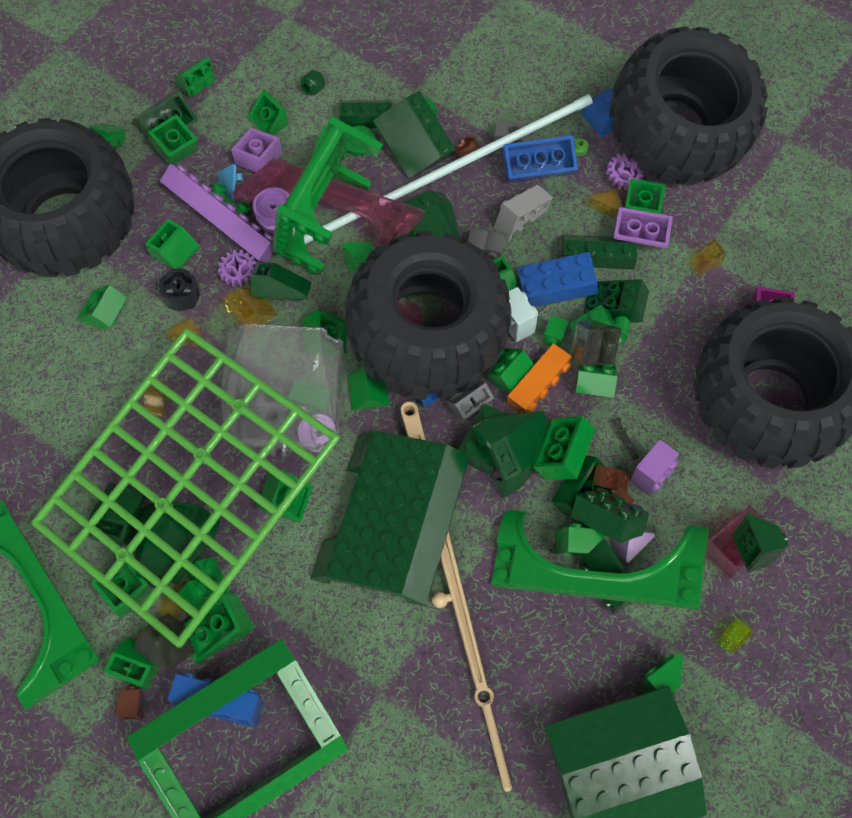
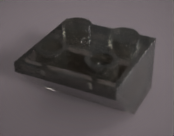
[571,321,622,365]
[134,613,195,672]

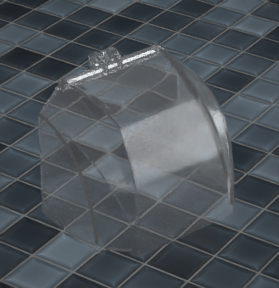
[220,324,346,457]

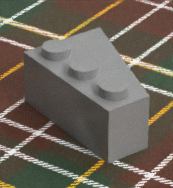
[493,185,553,241]

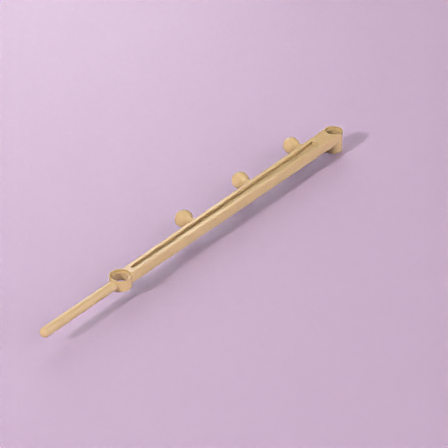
[401,402,512,792]

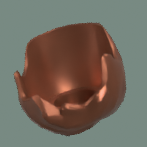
[453,136,479,158]

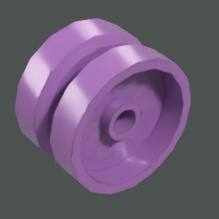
[253,187,289,235]

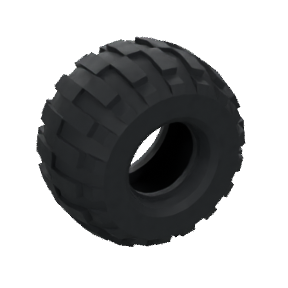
[610,26,768,185]
[0,118,134,277]
[345,231,512,400]
[694,297,852,469]

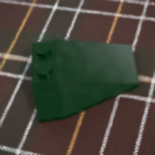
[383,190,461,243]

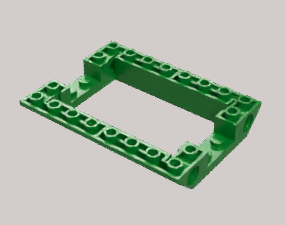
[127,639,348,818]

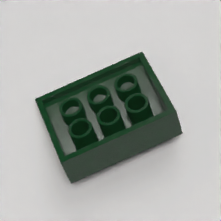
[373,91,455,180]

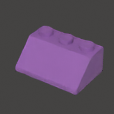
[613,207,673,248]

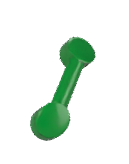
[212,182,252,214]

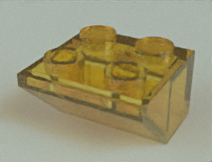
[223,288,278,335]

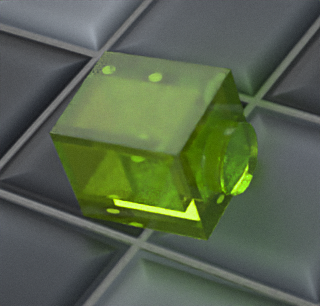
[717,617,754,654]

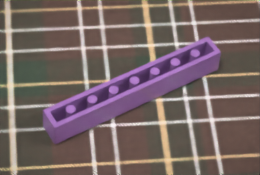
[160,163,274,262]

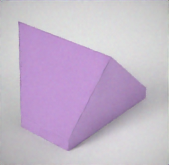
[610,530,655,563]

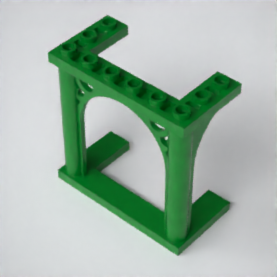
[273,116,383,275]

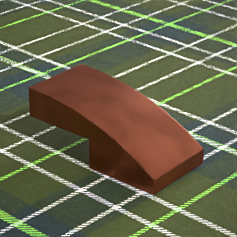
[593,465,630,492]

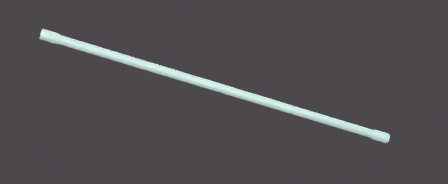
[304,94,592,244]

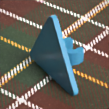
[217,164,243,202]

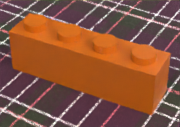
[506,343,572,413]

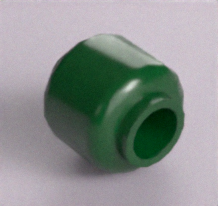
[300,70,325,96]

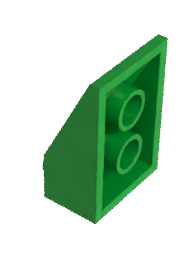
[178,593,255,664]

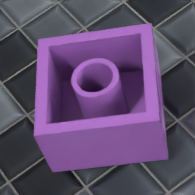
[231,128,283,176]
[630,440,679,496]

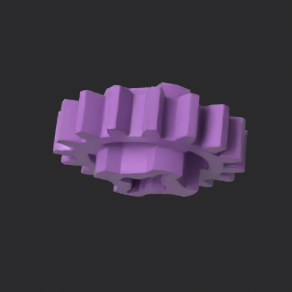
[606,153,644,191]
[218,250,257,287]

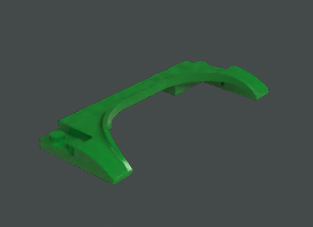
[0,500,101,711]
[491,510,709,610]

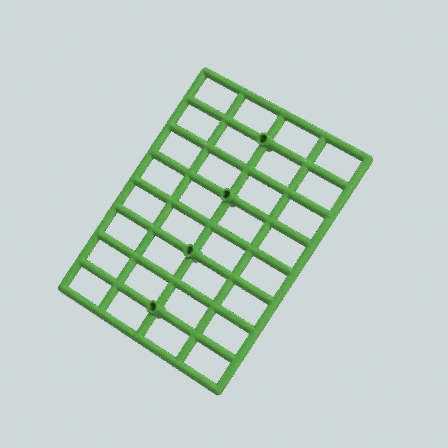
[31,328,340,648]

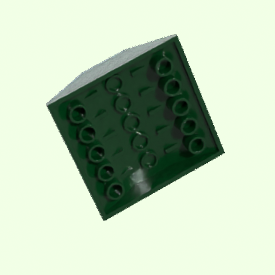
[544,686,707,818]

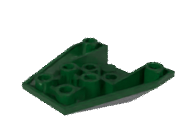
[472,410,549,498]
[136,501,221,584]

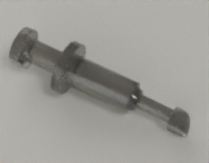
[612,417,638,460]

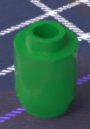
[613,316,631,345]

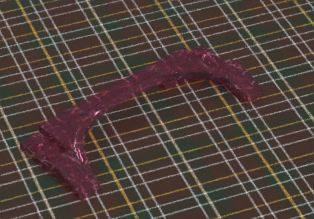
[233,158,425,248]

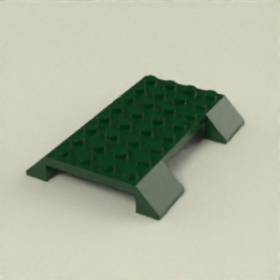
[310,430,470,606]

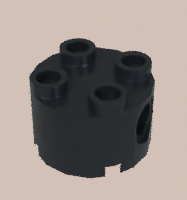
[159,268,200,311]

